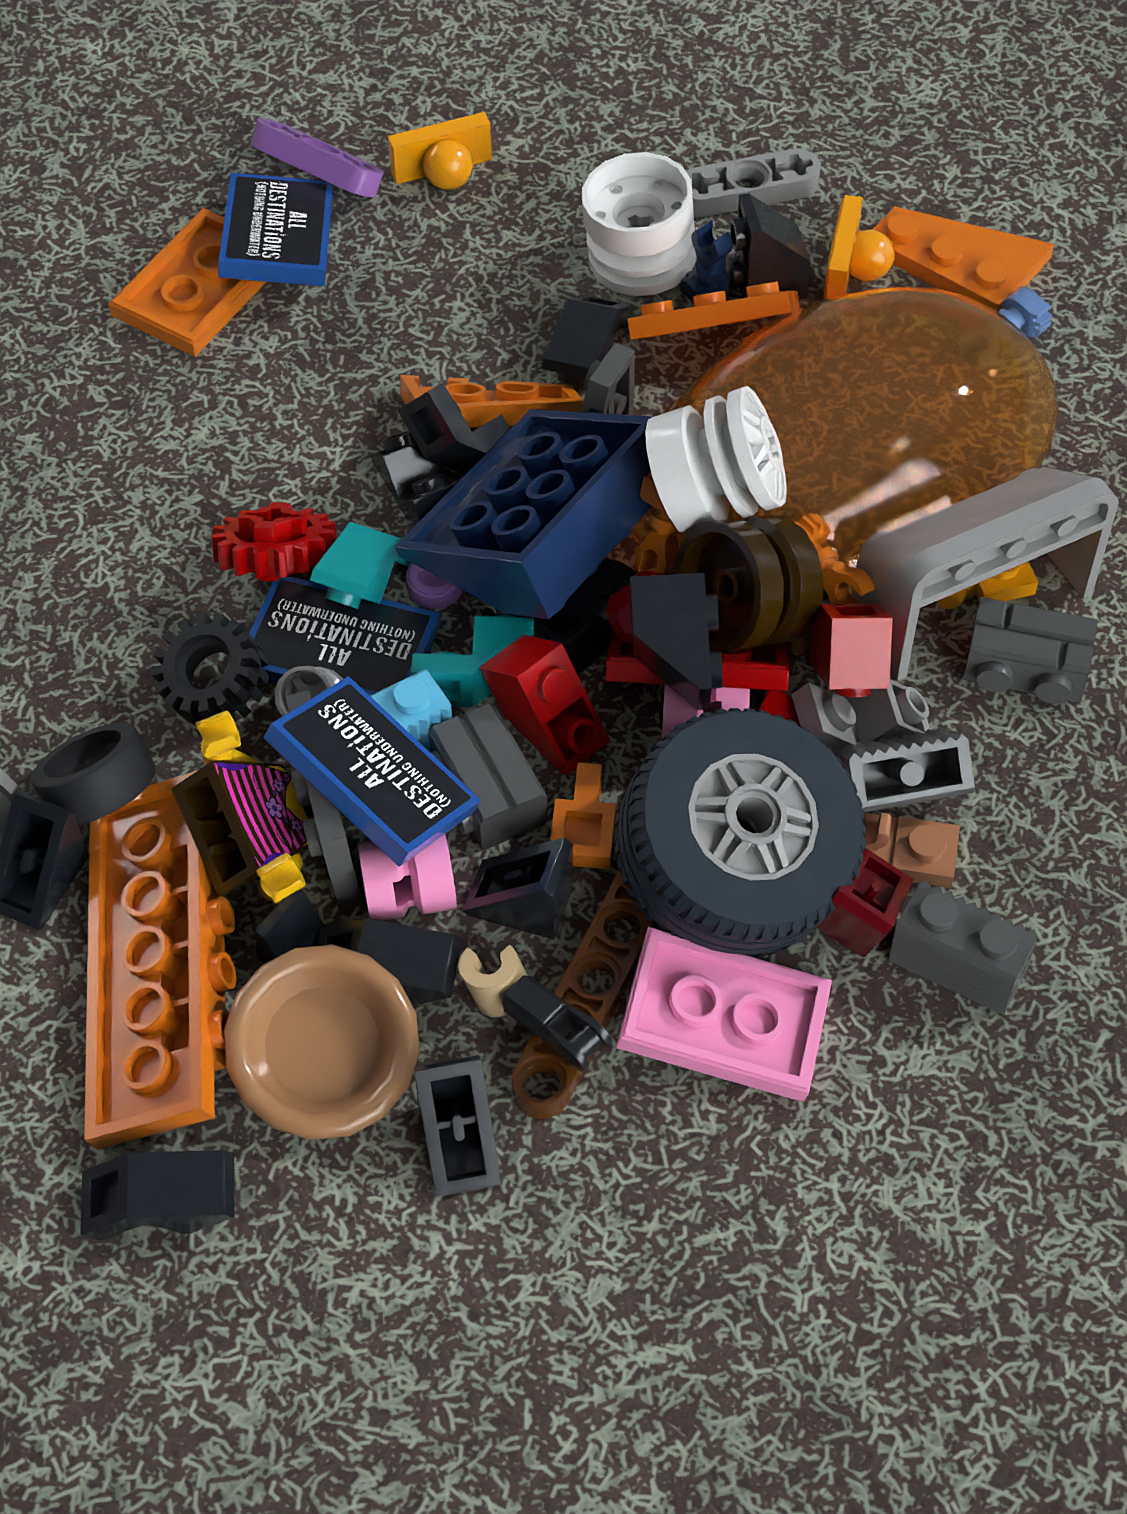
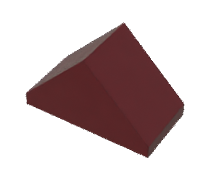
[816,848,913,958]

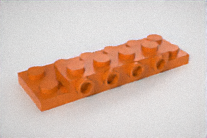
[84,770,236,1150]

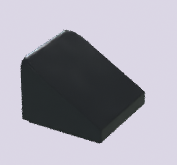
[255,889,325,963]

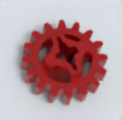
[211,502,337,582]

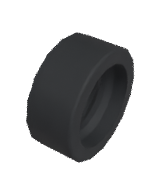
[31,723,156,825]

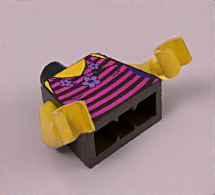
[171,711,314,904]

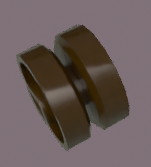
[674,514,823,654]

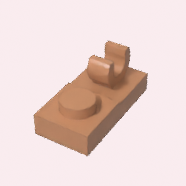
[863,812,960,888]

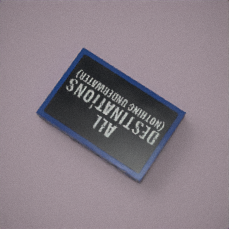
[218,173,333,286]
[249,575,441,696]
[263,676,481,867]

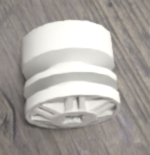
[582,152,696,296]
[645,386,787,536]

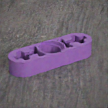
[250,118,384,197]

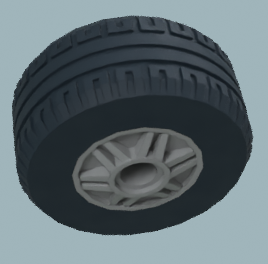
[614,708,866,958]

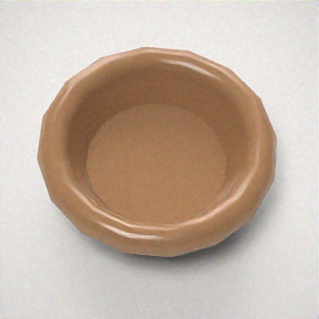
[224,945,420,1140]

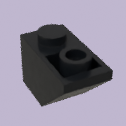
[727,193,811,300]
[630,573,723,710]

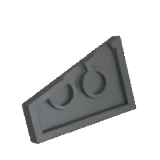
[286,690,364,911]

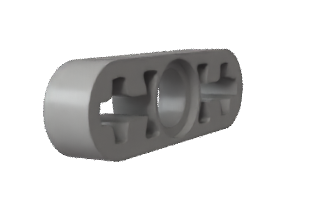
[685,149,821,217]

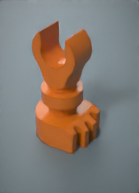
[635,473,681,575]
[795,513,875,604]

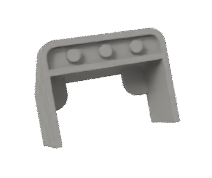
[852,467,1119,681]

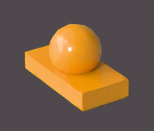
[388,112,492,190]
[823,195,895,308]

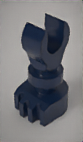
[680,220,733,303]

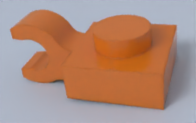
[550,762,616,869]

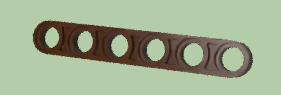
[512,870,657,1119]

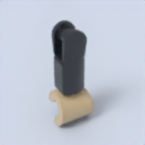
[458,945,613,1072]

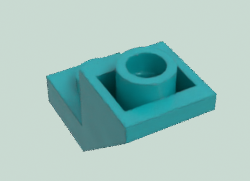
[310,522,411,609]
[411,615,534,707]

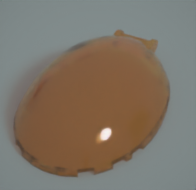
[629,287,1058,595]

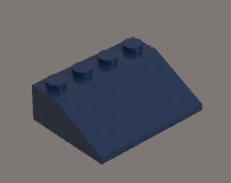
[395,409,652,619]

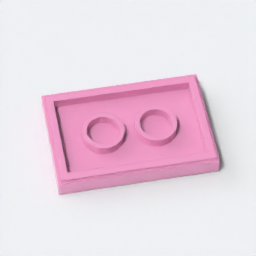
[616,927,832,1101]

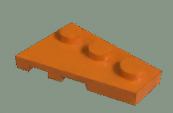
[873,207,1054,316]
[627,282,800,340]
[400,375,584,429]

